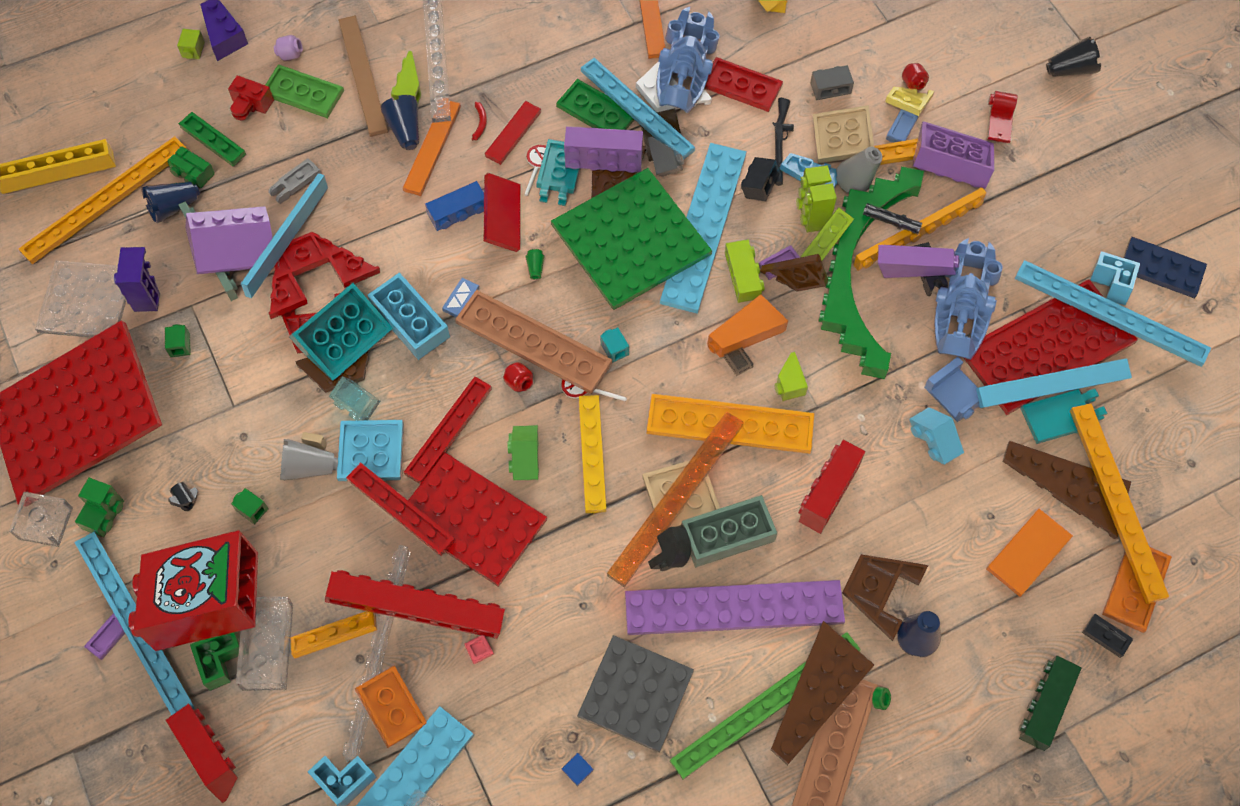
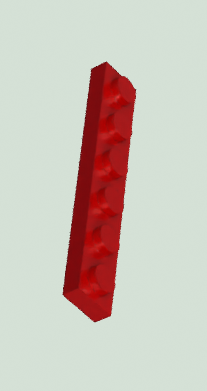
[404,376,492,484]
[346,462,455,556]

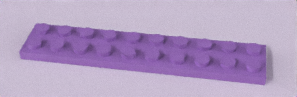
[625,580,845,635]

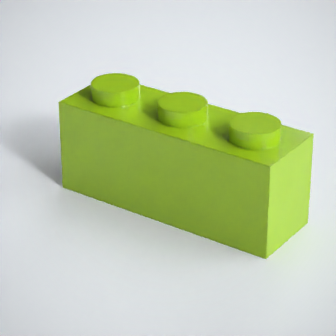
[725,239,765,303]

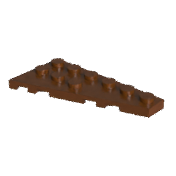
[771,621,874,766]

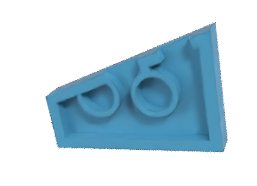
[780,153,838,189]

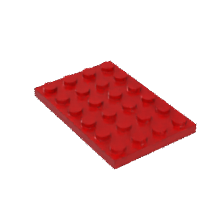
[408,453,547,587]

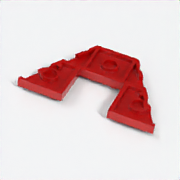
[268,231,381,319]

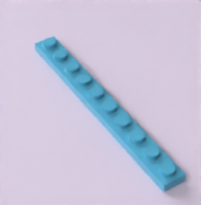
[1015,260,1211,367]
[74,532,195,715]

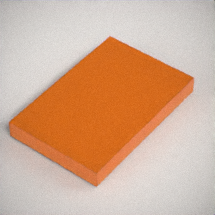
[355,665,426,748]

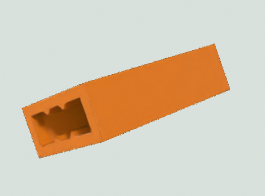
[707,294,788,358]

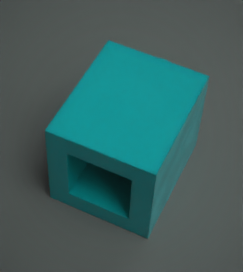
[600,327,629,363]

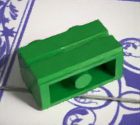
[168,146,215,188]

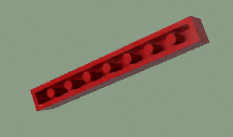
[325,570,505,639]

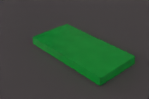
[556,78,634,130]

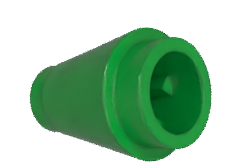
[525,249,545,280]

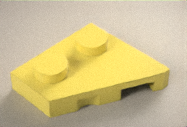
[885,87,934,116]

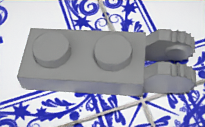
[268,158,321,204]

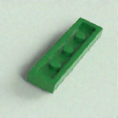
[178,112,246,166]

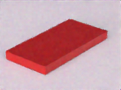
[704,57,783,112]
[483,173,521,252]

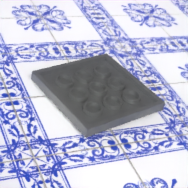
[577,635,694,753]

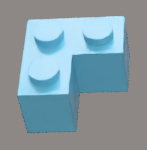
[1090,251,1140,305]
[909,407,964,465]
[308,756,377,806]

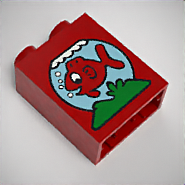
[128,530,258,651]

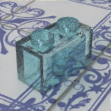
[329,376,381,421]

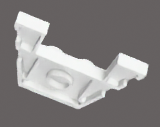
[636,62,712,112]

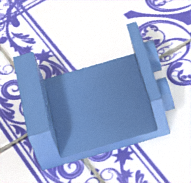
[924,357,980,422]

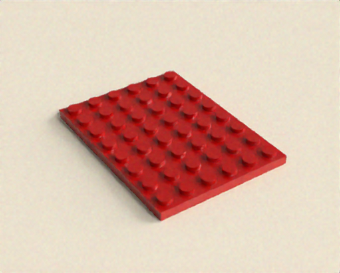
[0,320,162,506]

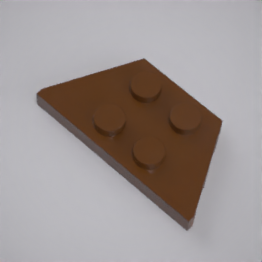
[760,254,828,292]
[295,349,370,393]

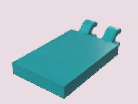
[536,139,580,206]
[1020,389,1108,444]

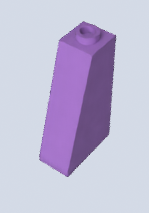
[878,245,959,278]

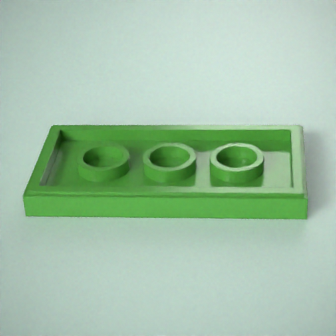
[265,64,344,119]

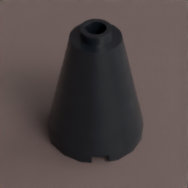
[1046,37,1101,76]

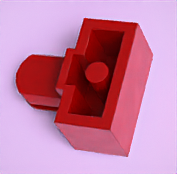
[228,75,274,121]

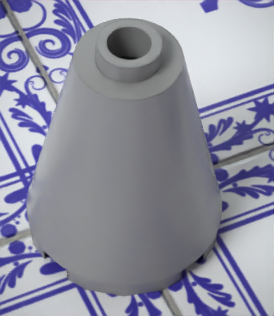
[836,147,882,193]
[280,439,338,481]

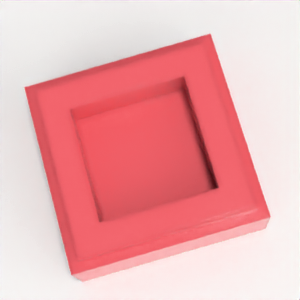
[464,635,494,664]

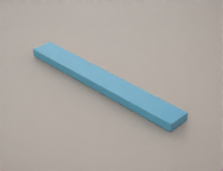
[581,58,695,160]
[241,173,328,298]
[976,358,1132,408]

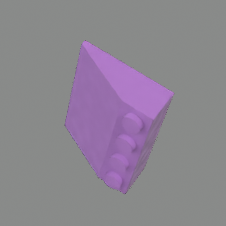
[913,121,994,189]
[185,206,272,274]

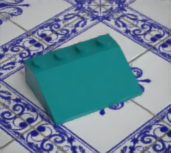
[289,283,393,381]

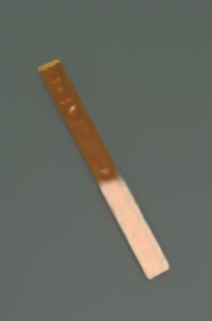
[607,411,744,588]

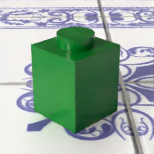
[165,324,191,358]
[231,488,269,525]

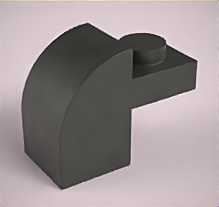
[648,527,691,571]

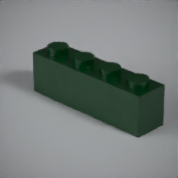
[1019,656,1082,751]

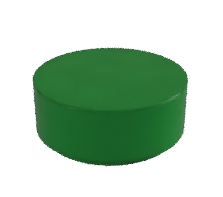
[872,687,891,710]

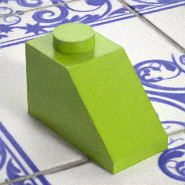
[775,352,808,401]

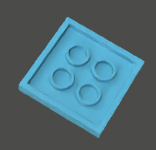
[337,420,403,481]

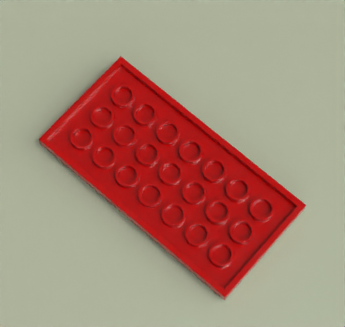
[964,279,1138,415]

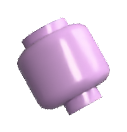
[274,35,303,61]

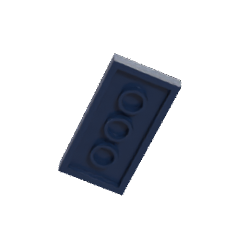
[1123,237,1207,299]

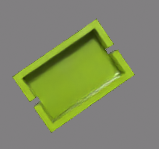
[796,165,837,233]

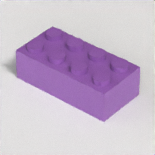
[564,126,643,173]

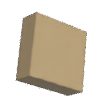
[301,432,327,450]

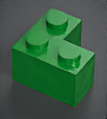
[75,477,124,538]
[190,632,245,691]

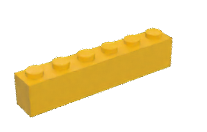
[0,139,116,194]

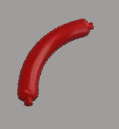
[471,102,487,141]

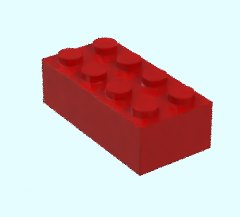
[798,439,866,534]

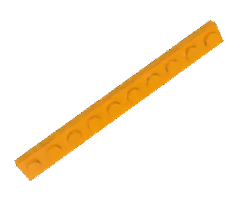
[18,136,187,264]
[1070,403,1169,604]

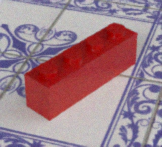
[165,703,238,803]

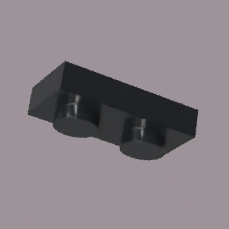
[1082,614,1133,658]

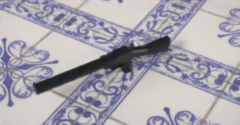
[772,97,794,186]

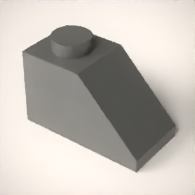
[648,137,684,177]

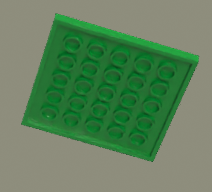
[551,168,712,310]

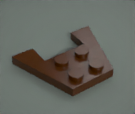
[842,554,928,641]

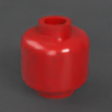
[902,63,929,90]
[503,362,533,392]

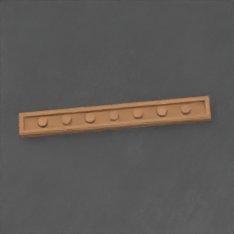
[338,15,388,137]

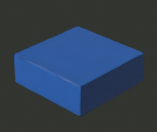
[562,753,594,787]

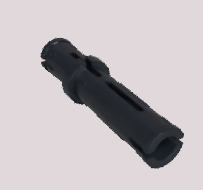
[863,203,922,235]

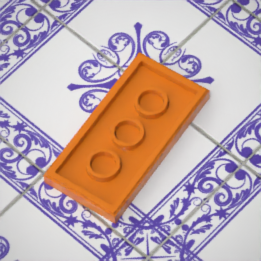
[986,509,1073,597]
[1102,547,1172,633]

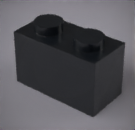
[741,157,780,201]

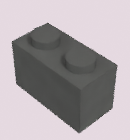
[810,65,854,100]

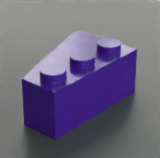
[114,247,160,312]

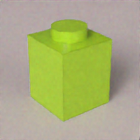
[177,29,205,59]

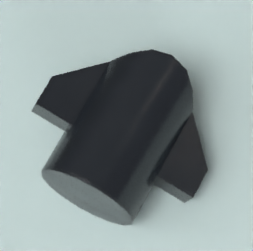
[168,482,198,511]

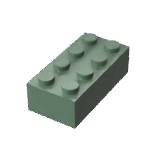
[681,495,777,568]

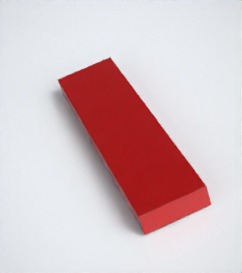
[485,101,541,165]

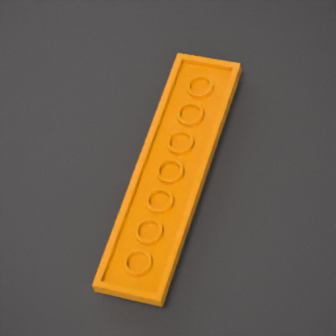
[647,394,814,454]

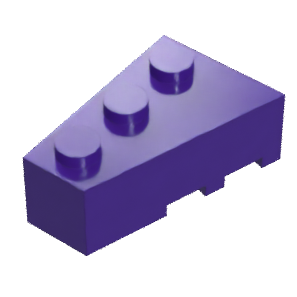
[200,0,248,61]

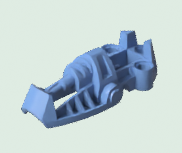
[656,6,720,113]
[934,238,1003,360]

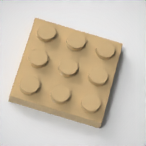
[813,105,874,163]
[642,457,720,533]

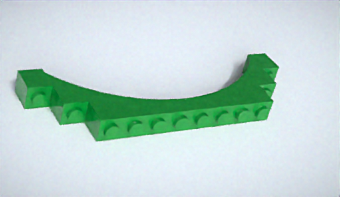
[818,166,924,379]

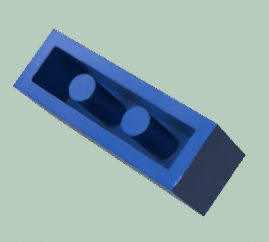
[425,181,484,231]

